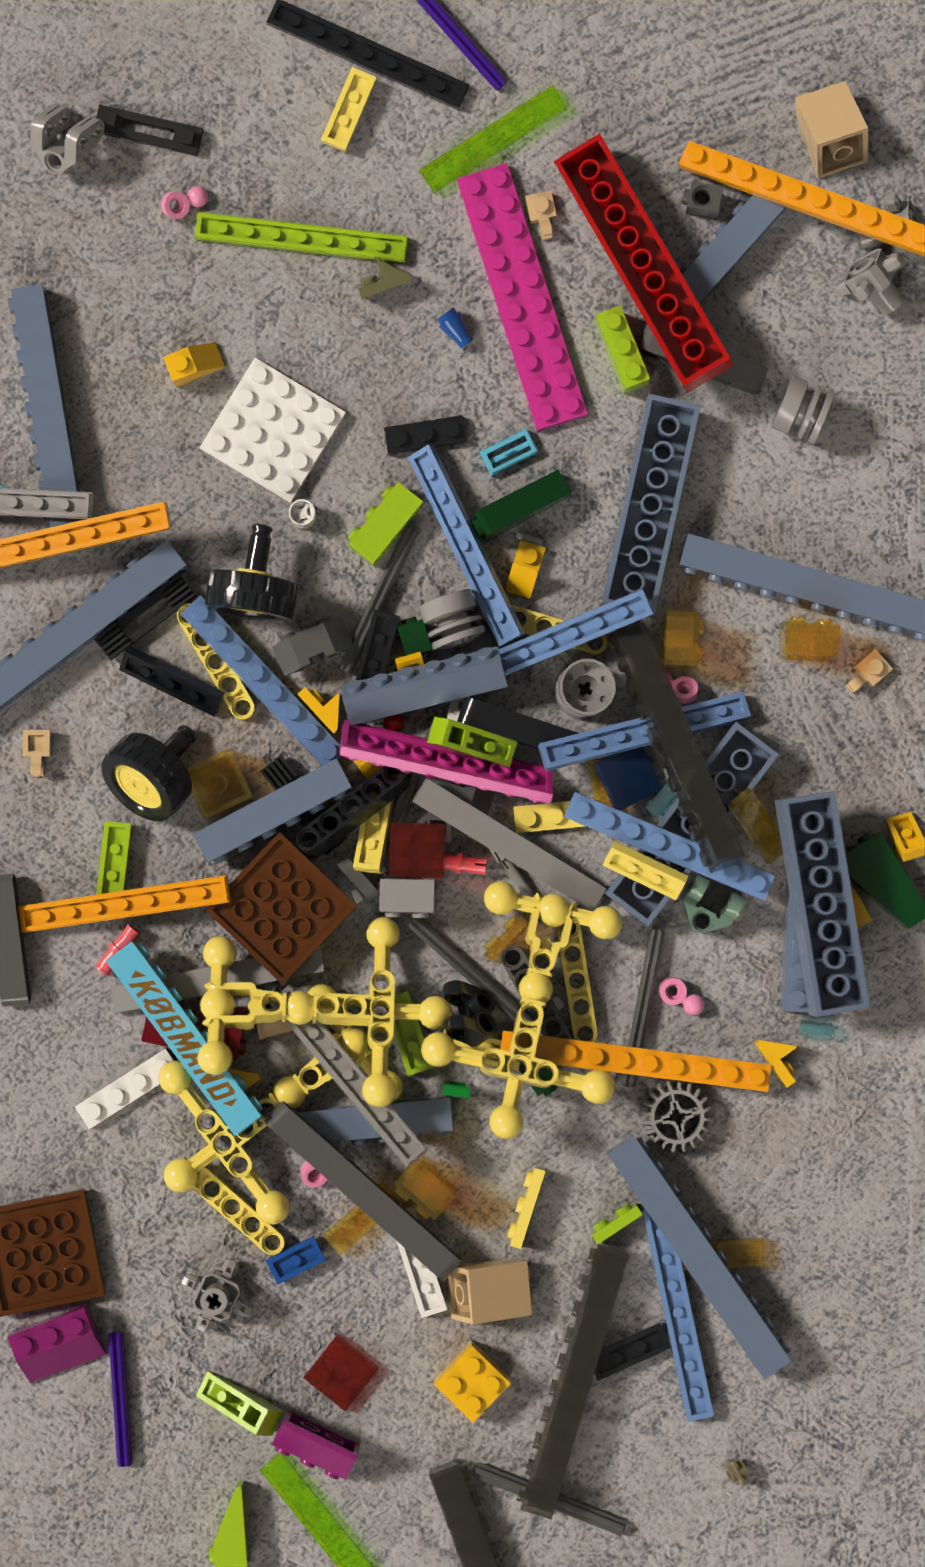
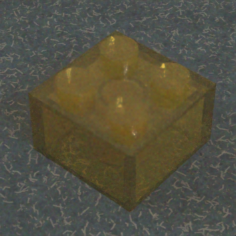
[661,610,704,671]
[778,617,840,662]
[187,748,255,820]
[394,1158,457,1220]

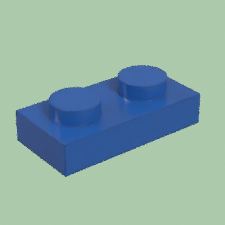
[266,1235,326,1285]

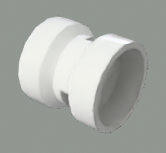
[289,499,317,529]

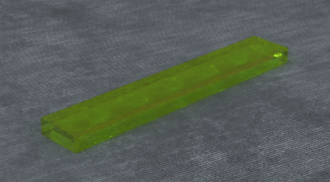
[419,85,567,194]
[259,1453,374,1567]

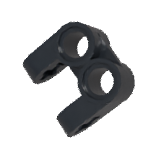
[443,980,498,1047]

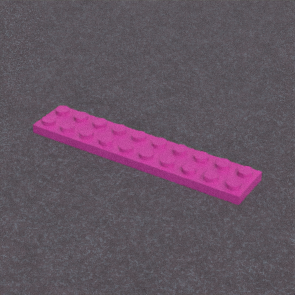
[457,163,588,432]

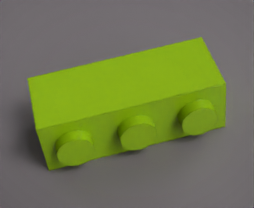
[594,305,650,395]
[348,482,424,567]

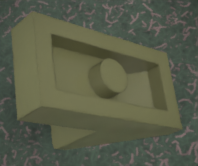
[356,256,412,299]

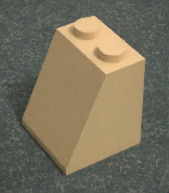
[795,81,868,179]
[447,1258,533,1325]

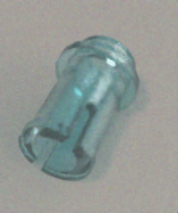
[645,784,678,819]
[798,1018,833,1041]

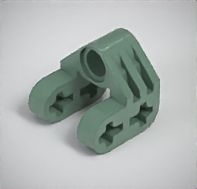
[681,874,746,933]

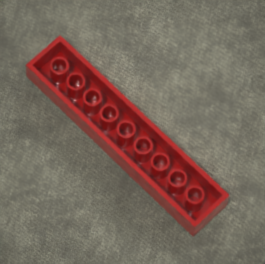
[553,133,734,393]

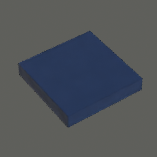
[593,747,662,811]

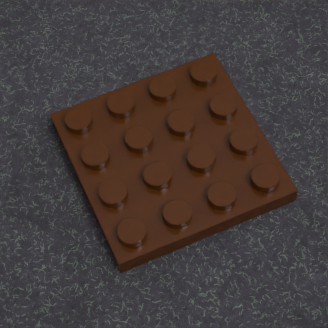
[205,832,358,985]
[0,1188,106,1317]

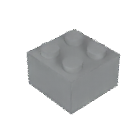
[379,879,435,918]

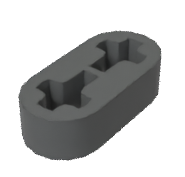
[337,856,380,902]

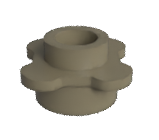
[725,1458,749,1486]

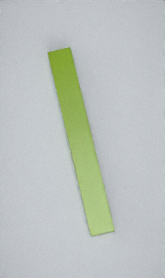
[195,212,409,264]

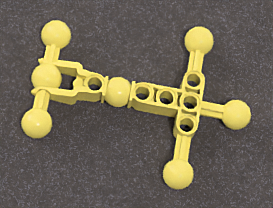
[421,881,623,1139]
[197,916,453,1108]
[158,984,403,1225]

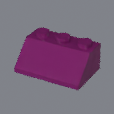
[7,1303,107,1383]
[272,1410,360,1480]

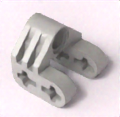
[31,103,105,174]

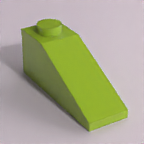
[427,717,517,767]
[196,1371,284,1436]
[209,1481,250,1567]

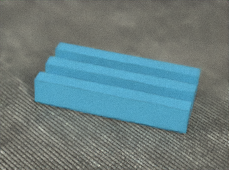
[479,429,539,477]

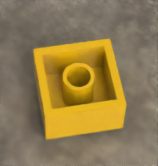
[434,1340,511,1423]

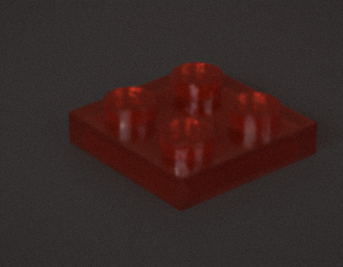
[389,822,445,879]
[303,1334,379,1412]

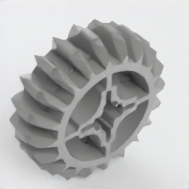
[640,1080,713,1153]

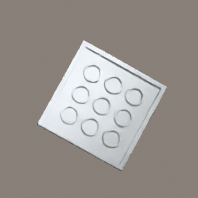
[199,358,346,504]

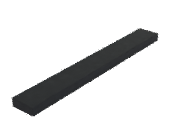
[266,0,470,111]

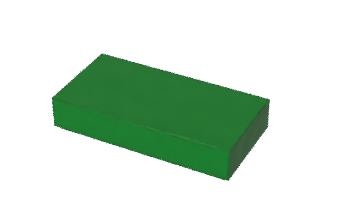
[442,1080,471,1098]

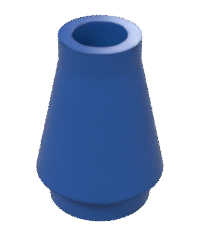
[437,307,473,349]

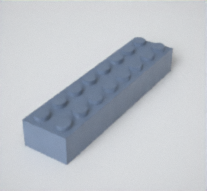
[601,393,701,618]
[604,722,779,927]
[775,791,870,1017]

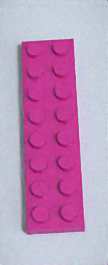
[339,720,553,803]

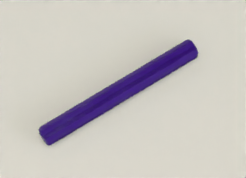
[416,0,507,91]
[108,1331,133,1467]

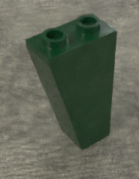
[472,469,571,542]
[844,831,925,929]

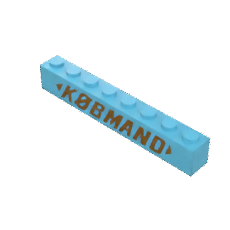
[106,941,263,1136]

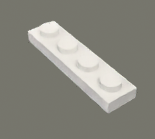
[75,1048,175,1129]
[397,1205,447,1318]

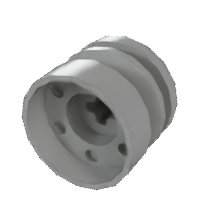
[771,375,835,444]
[419,589,486,651]
[555,659,616,719]

